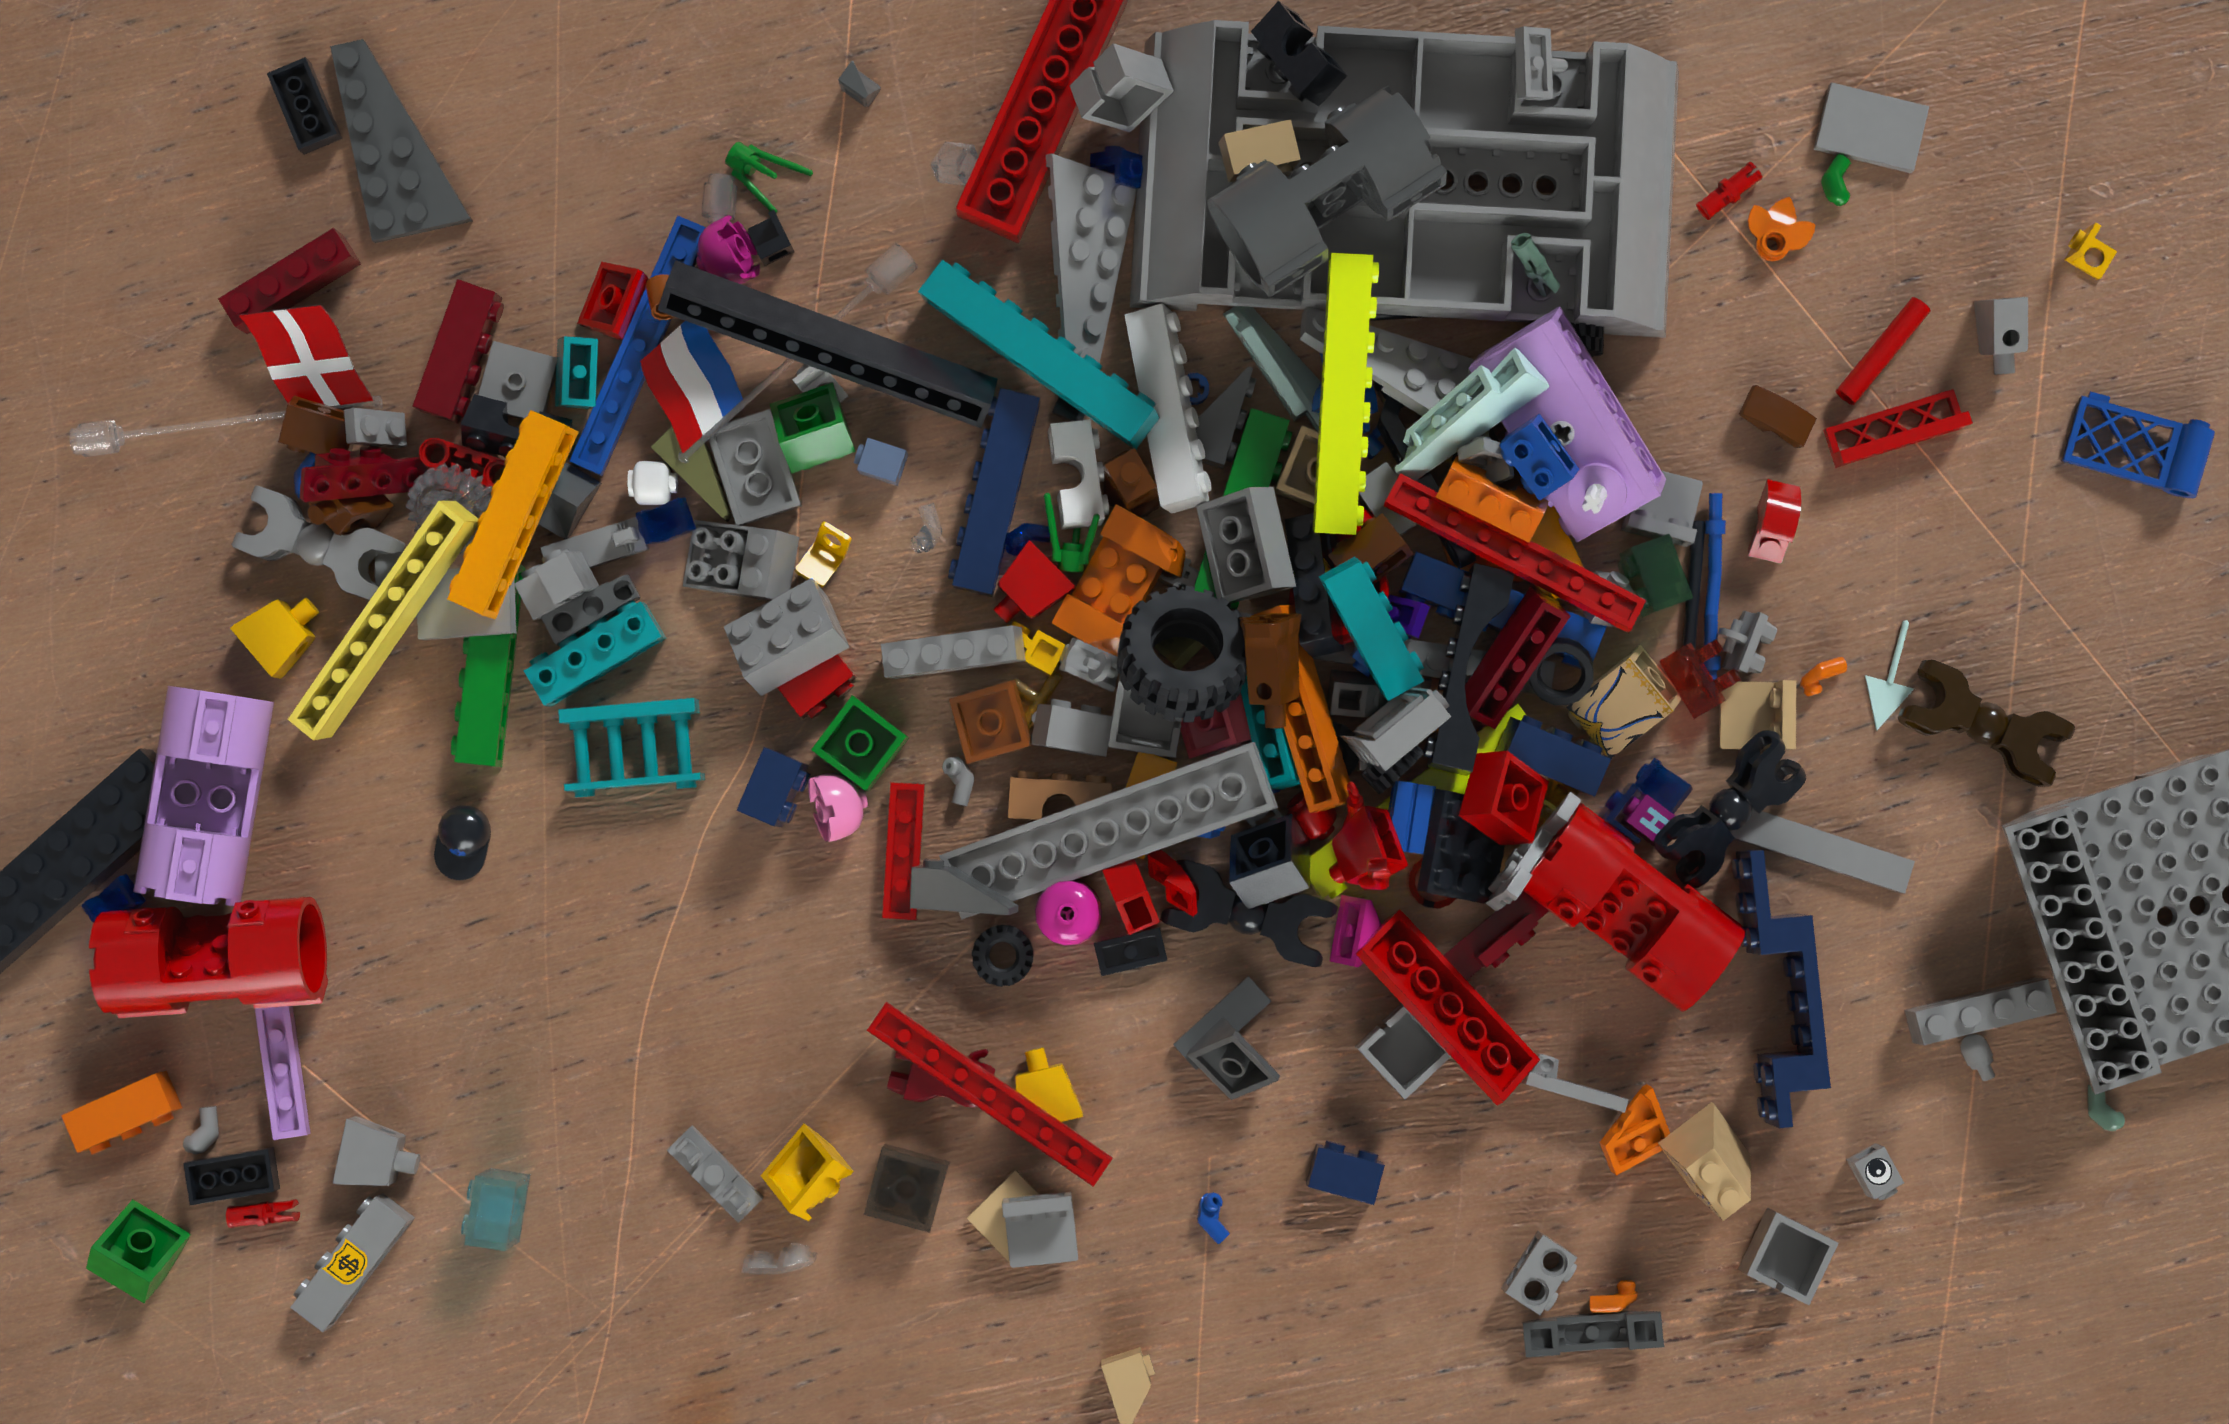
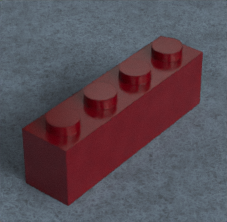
[218,227,361,334]
[412,279,504,424]
[1465,587,1571,729]

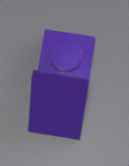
[1388,595,1430,639]

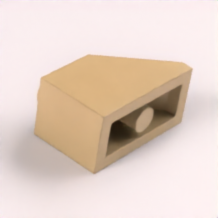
[1101,1347,1155,1424]

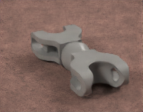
[231,486,406,600]

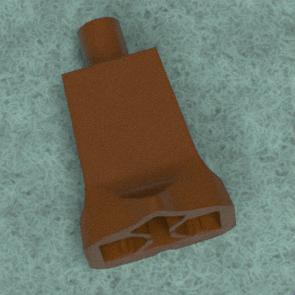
[1103,448,1160,518]
[1239,613,1301,728]

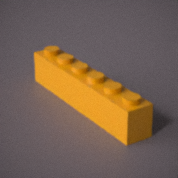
[447,410,579,619]

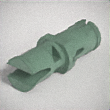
[1511,233,1560,297]

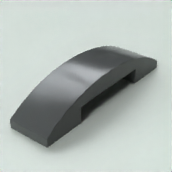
[1522,1311,1664,1358]

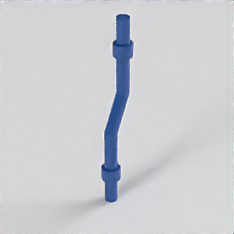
[1700,493,1726,697]

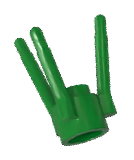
[725,142,813,214]
[1044,493,1100,572]

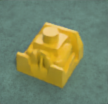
[760,1123,854,1221]

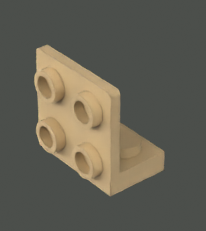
[1719,680,1796,750]

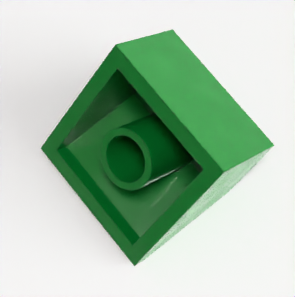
[770,382,856,473]
[86,1199,191,1303]

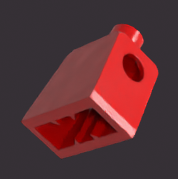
[993,540,1075,624]

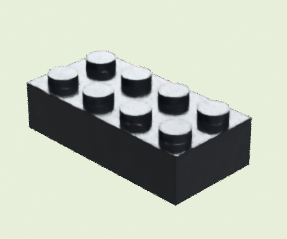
[267,57,343,155]
[183,1147,280,1205]

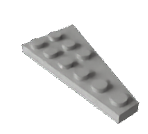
[1299,307,1490,437]

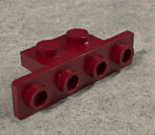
[300,446,427,502]
[1443,891,1549,980]

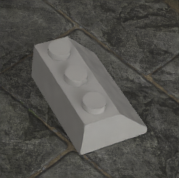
[1196,487,1296,603]

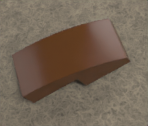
[1739,385,1817,448]

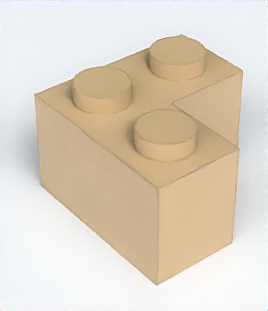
[1218,119,1301,183]

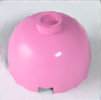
[808,773,868,842]

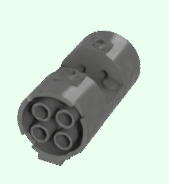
[1207,86,1447,298]

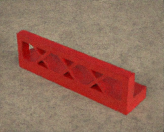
[1823,389,1973,468]

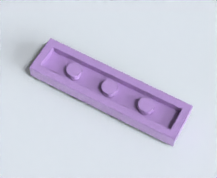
[255,1006,311,1140]

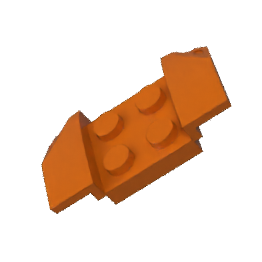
[1051,504,1186,656]

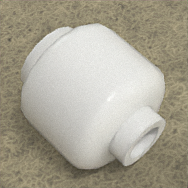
[628,461,678,505]

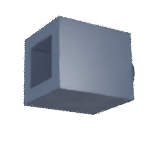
[854,438,908,486]

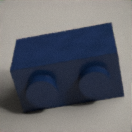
[1306,1140,1385,1205]

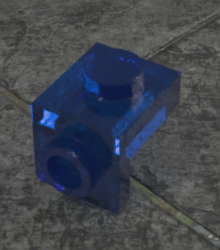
[1090,146,1143,189]
[636,497,696,544]
[1635,758,1693,814]
[81,874,146,923]

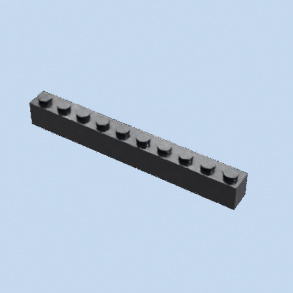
[658,260,998,428]

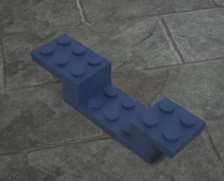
[1732,850,1831,1128]

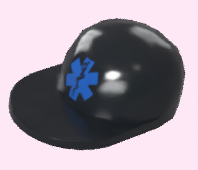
[434,806,491,880]

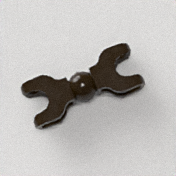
[1898,659,2075,787]

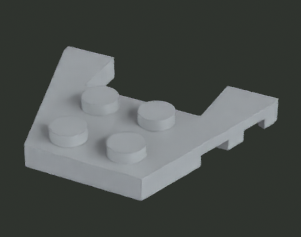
[1486,792,1581,911]

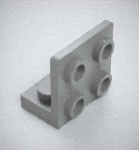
[1621,471,1703,547]
[1002,1191,1078,1268]

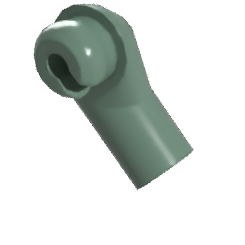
[2088,1085,2125,1131]

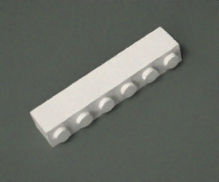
[1125,303,1211,513]

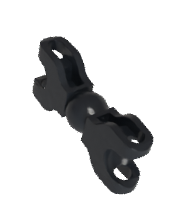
[1654,730,1806,888]
[1160,859,1338,967]

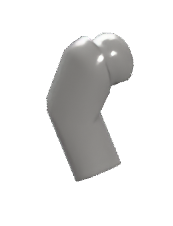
[942,757,974,806]
[183,1106,219,1155]

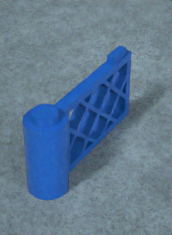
[2061,391,2215,498]

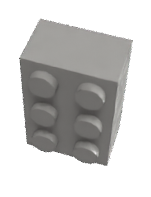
[724,578,849,696]

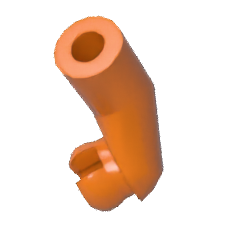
[1800,657,1847,697]
[1589,1280,1638,1313]

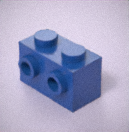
[1499,413,1580,501]

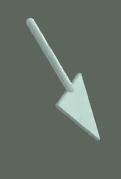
[1865,620,1914,731]

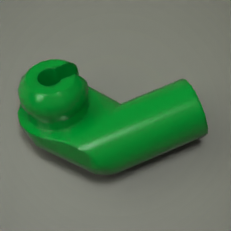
[1821,154,1851,206]

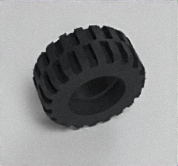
[1117,586,1247,722]

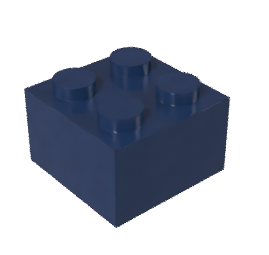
[737,747,811,827]

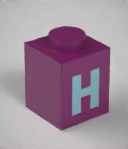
[1621,794,1675,846]

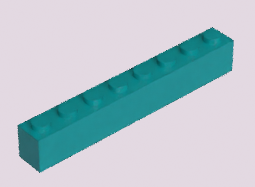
[918,260,1160,450]

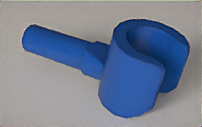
[1367,424,1384,459]

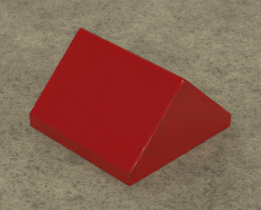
[577,261,649,341]

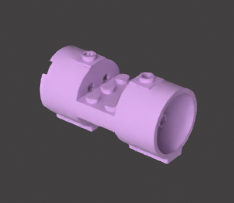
[134,686,274,906]

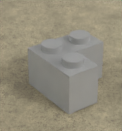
[515,549,599,620]

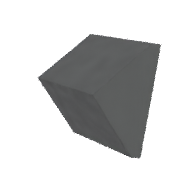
[1187,1017,1280,1100]

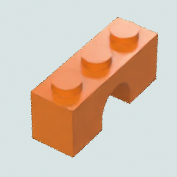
[1436,456,1549,543]

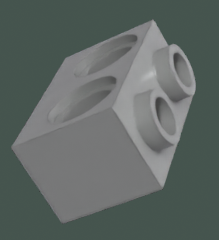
[1501,1231,1577,1315]

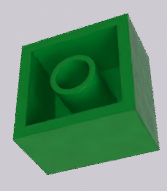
[811,695,910,792]

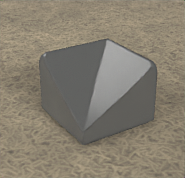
[838,61,881,107]

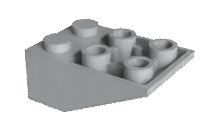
[683,520,799,601]

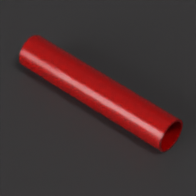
[1835,297,1931,405]

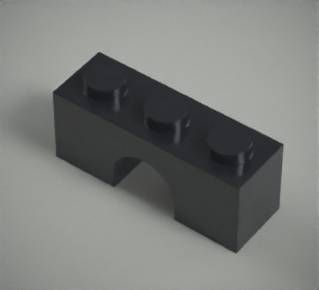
[1251,1,1347,106]
[460,394,572,458]

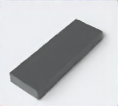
[1173,976,1271,1070]

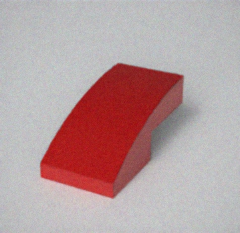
[1147,849,1198,917]

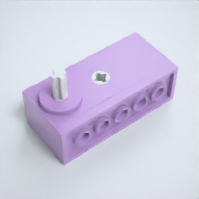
[1469,306,1666,542]

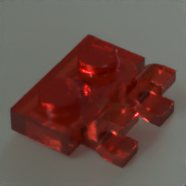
[1659,639,1741,719]

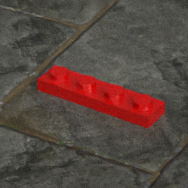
[882,782,925,920]

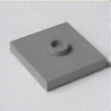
[478,341,557,419]

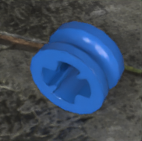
[1187,373,1209,405]

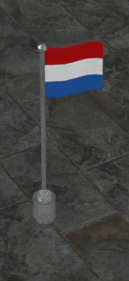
[640,243,918,463]

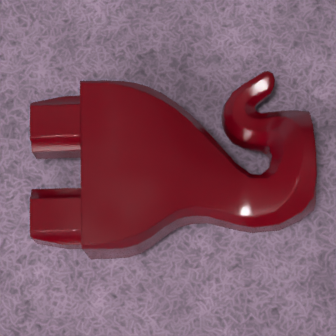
[887,1049,995,1108]

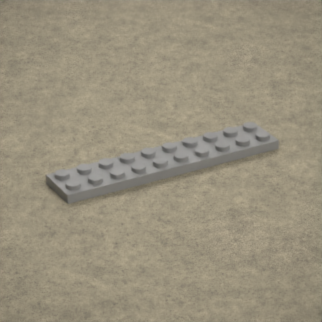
[939,742,1278,920]

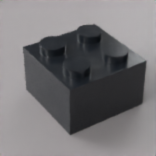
[1229,814,1310,909]

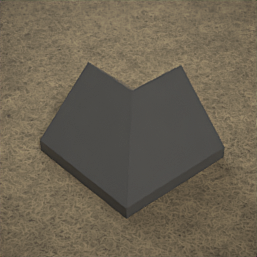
[538,462,602,539]

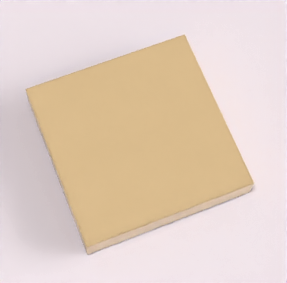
[967,1169,1040,1263]

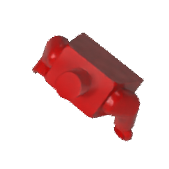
[1329,781,1408,890]

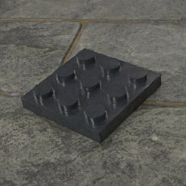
[1417,789,1505,904]

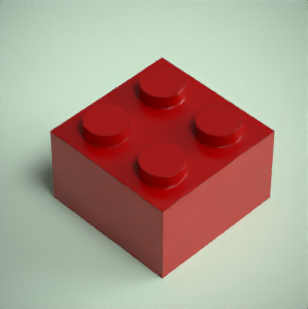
[1459,751,1549,845]

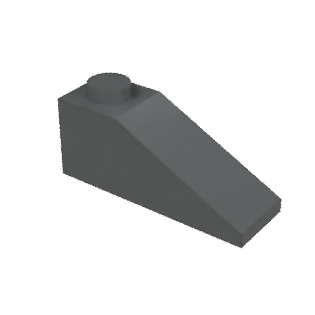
[910,859,1019,915]

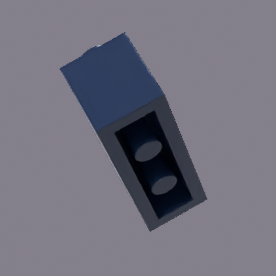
[1495,715,1611,797]

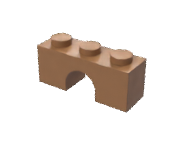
[1008,771,1112,820]

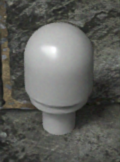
[1960,1034,1995,1081]

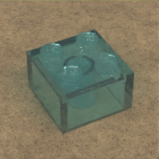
[461,1168,530,1251]

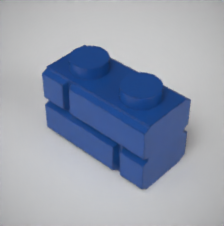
[1388,781,1436,855]

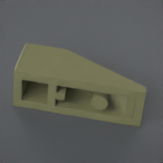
[651,426,732,522]

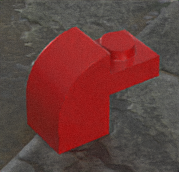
[1748,479,1801,563]

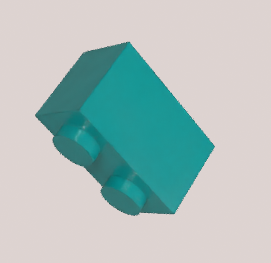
[555,336,598,409]

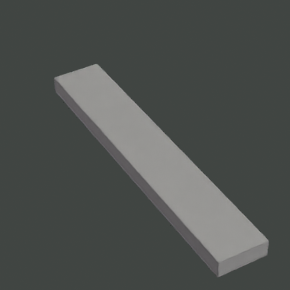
[1730,809,1915,894]

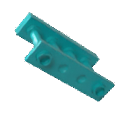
[558,698,705,798]

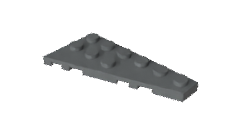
[330,39,473,243]

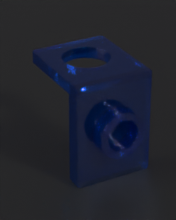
[1602,783,1641,844]

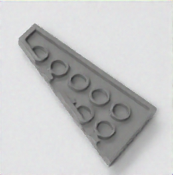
[1046,154,1138,363]

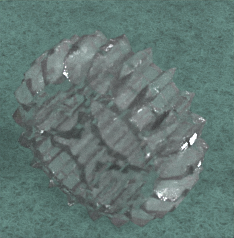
[406,463,492,554]

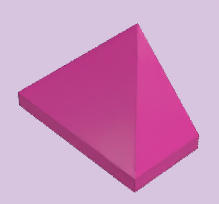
[1329,895,1381,967]

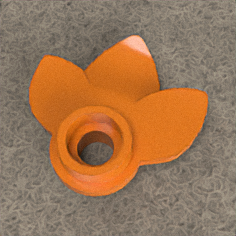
[1748,197,1816,261]

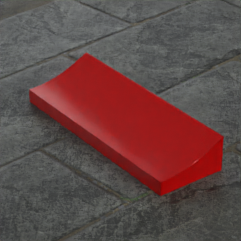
[1355,909,1540,1106]

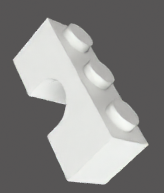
[1048,419,1109,530]

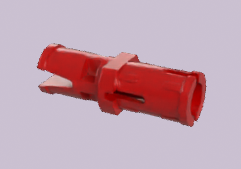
[1696,162,1763,220]
[226,1199,300,1228]

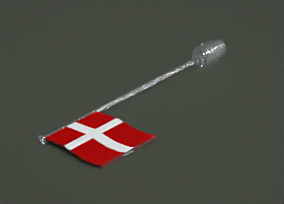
[69,305,383,457]

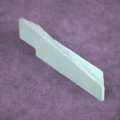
[1223,306,1321,432]
[1395,348,1549,481]

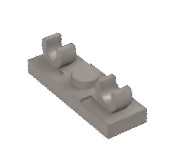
[667,1125,764,1223]

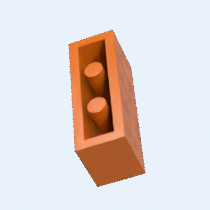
[61,1071,183,1155]

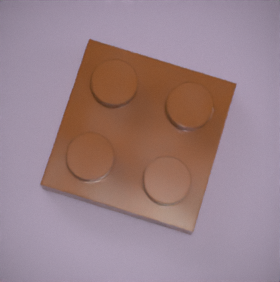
[949,680,1033,764]

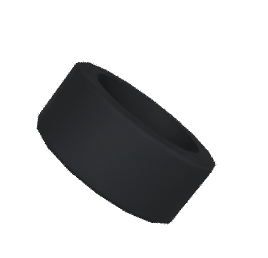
[1529,638,1594,705]

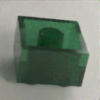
[1618,534,1693,617]

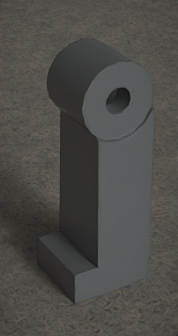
[541,575,641,647]

